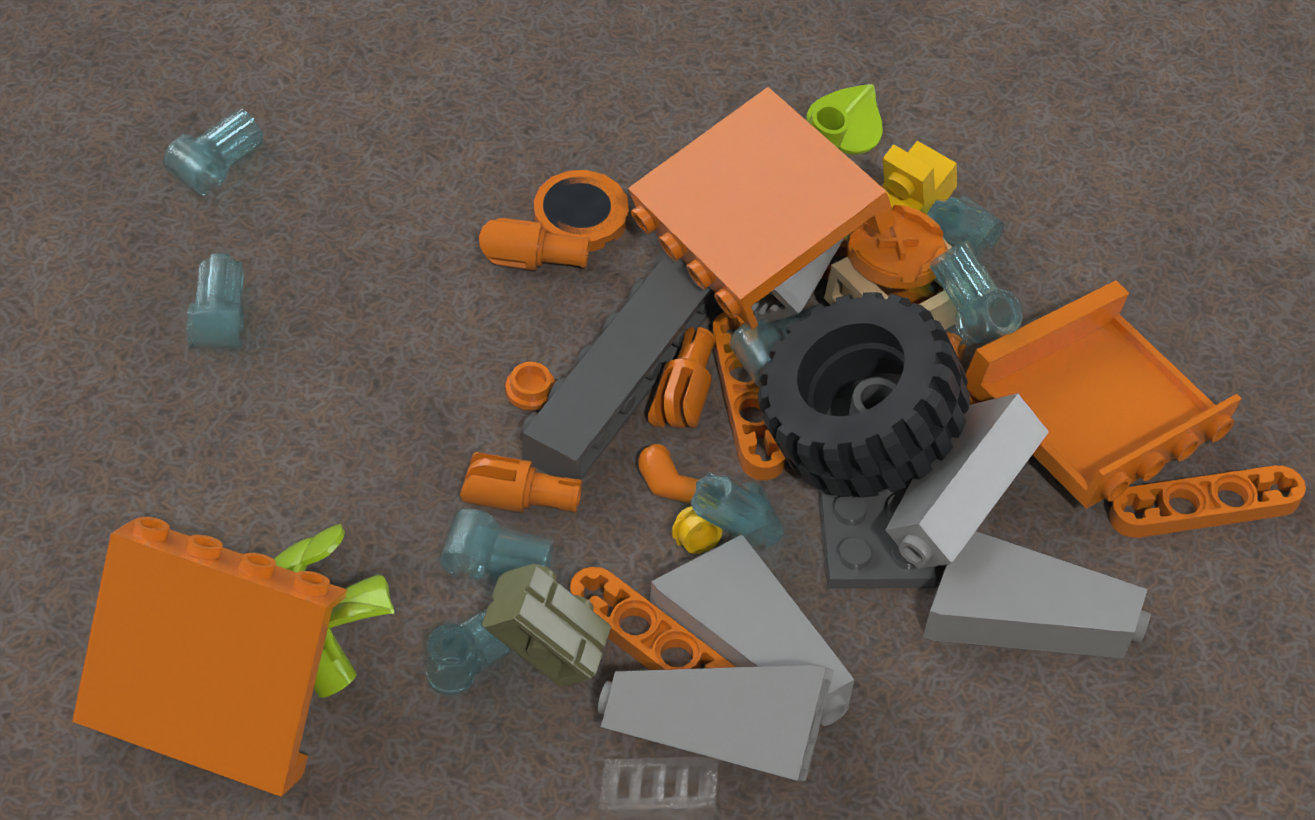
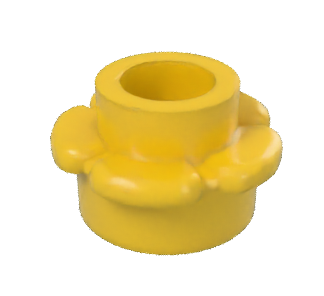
[671,505,723,554]

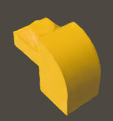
[881,141,957,217]

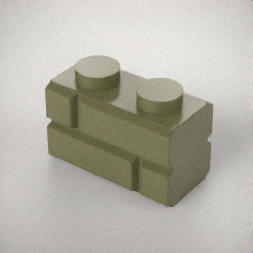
[481,563,611,687]

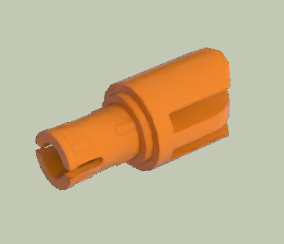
[479,218,590,271]
[648,327,716,428]
[460,452,583,513]

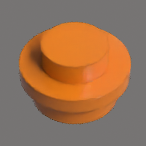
[505,362,556,411]

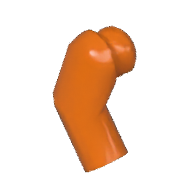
[639,444,704,505]

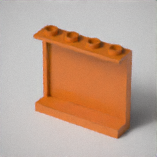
[628,87,896,330]
[966,280,1242,509]
[72,517,347,797]

